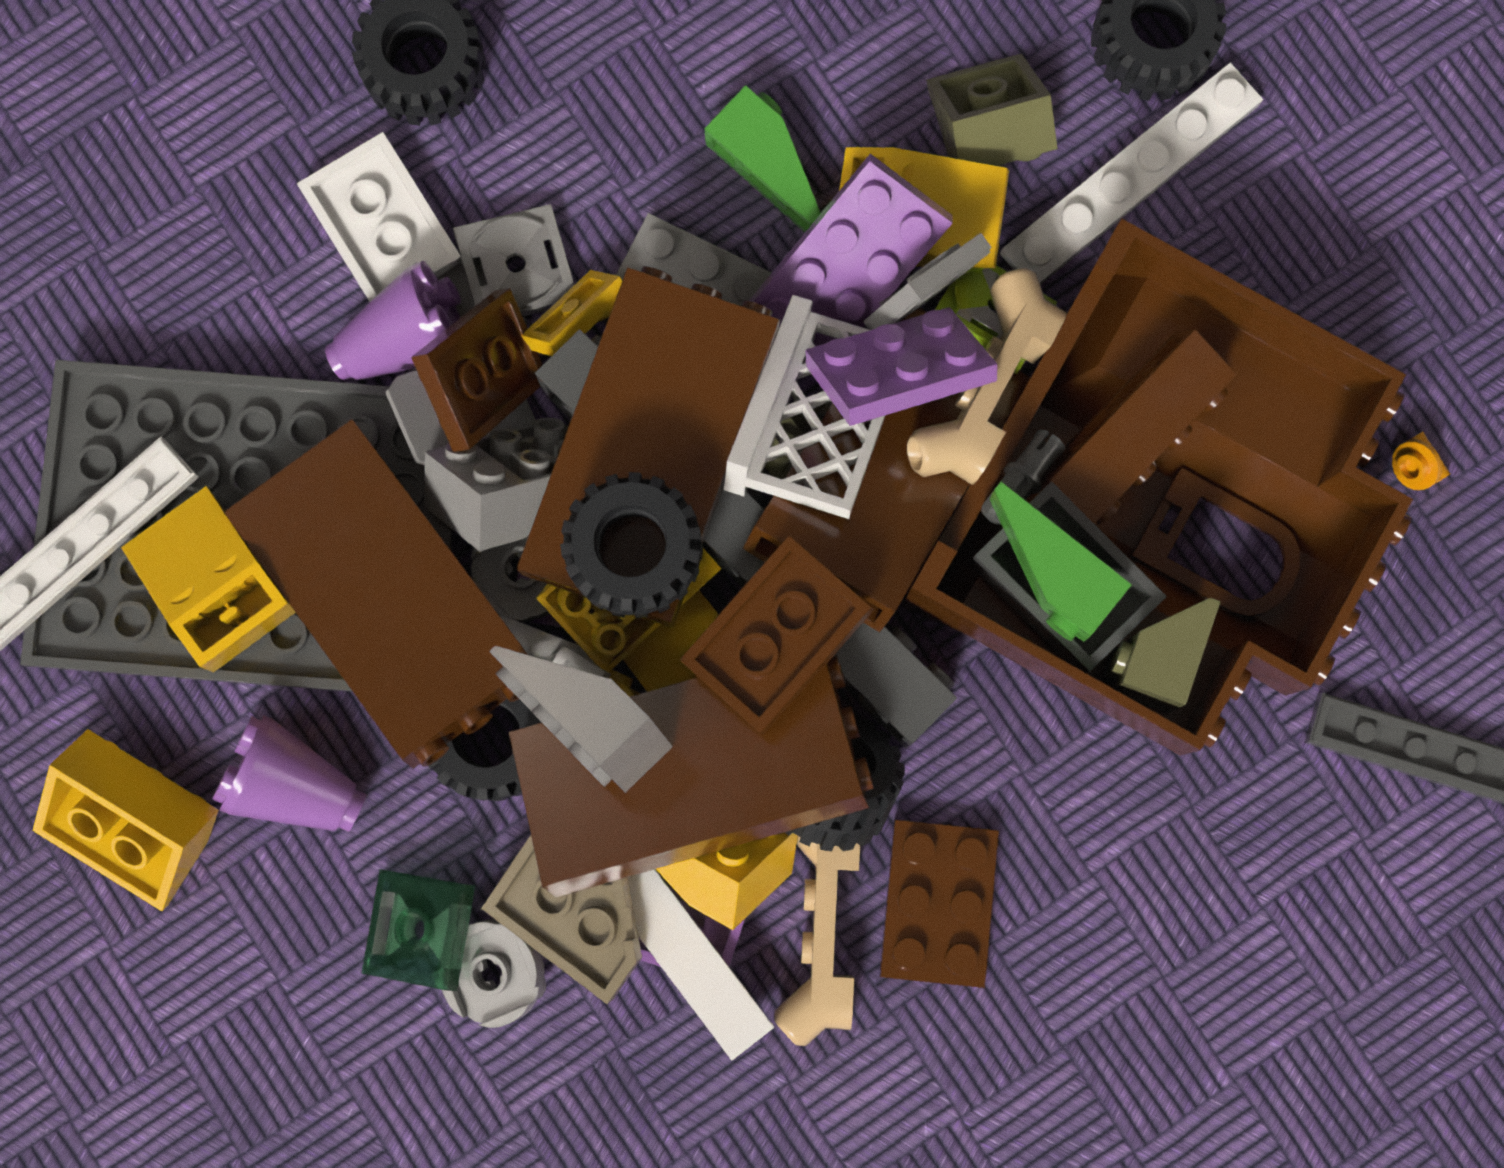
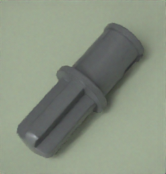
[981,429,1065,526]

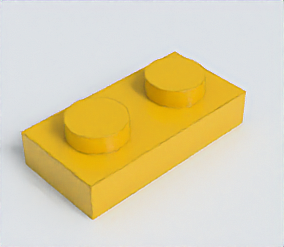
[521,270,622,356]

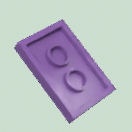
[805,307,997,426]

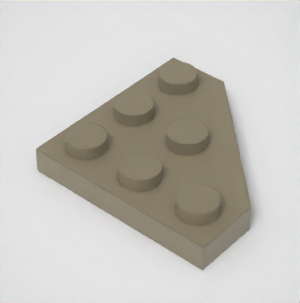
[481,835,642,1004]

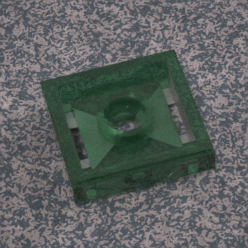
[361,869,475,991]

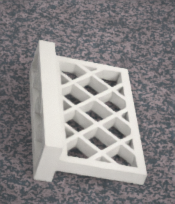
[724,295,886,519]

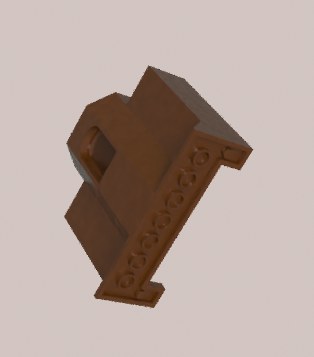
[902,218,1413,756]

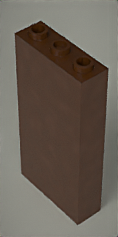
[517,266,779,628]
[742,307,1031,633]
[224,419,528,769]
[509,655,874,897]

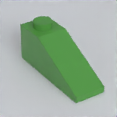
[704,85,821,232]
[989,482,1132,642]

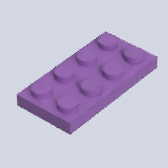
[749,154,953,347]

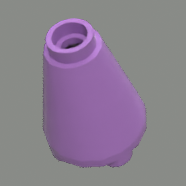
[325,261,461,381]
[212,715,366,832]

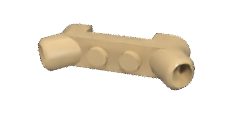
[907,268,1067,485]
[774,836,860,1046]

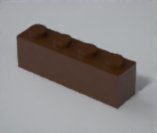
[1041,329,1237,524]

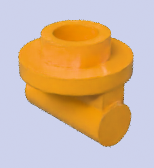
[1392,431,1451,490]

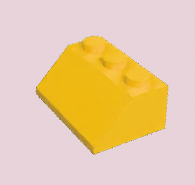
[32,729,219,911]

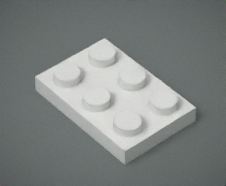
[297,132,462,302]

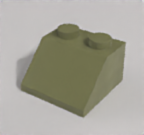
[926,53,1058,166]
[1104,598,1221,713]

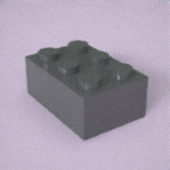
[970,482,1167,674]

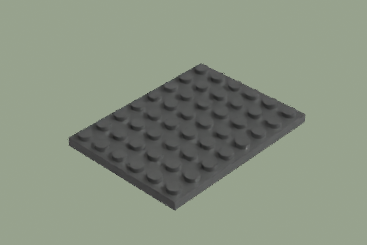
[20,360,454,692]

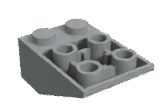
[424,418,568,551]
[489,646,673,793]

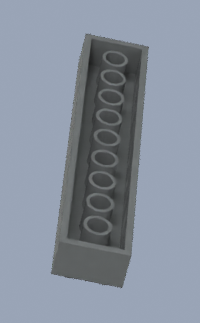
[535,329,957,749]

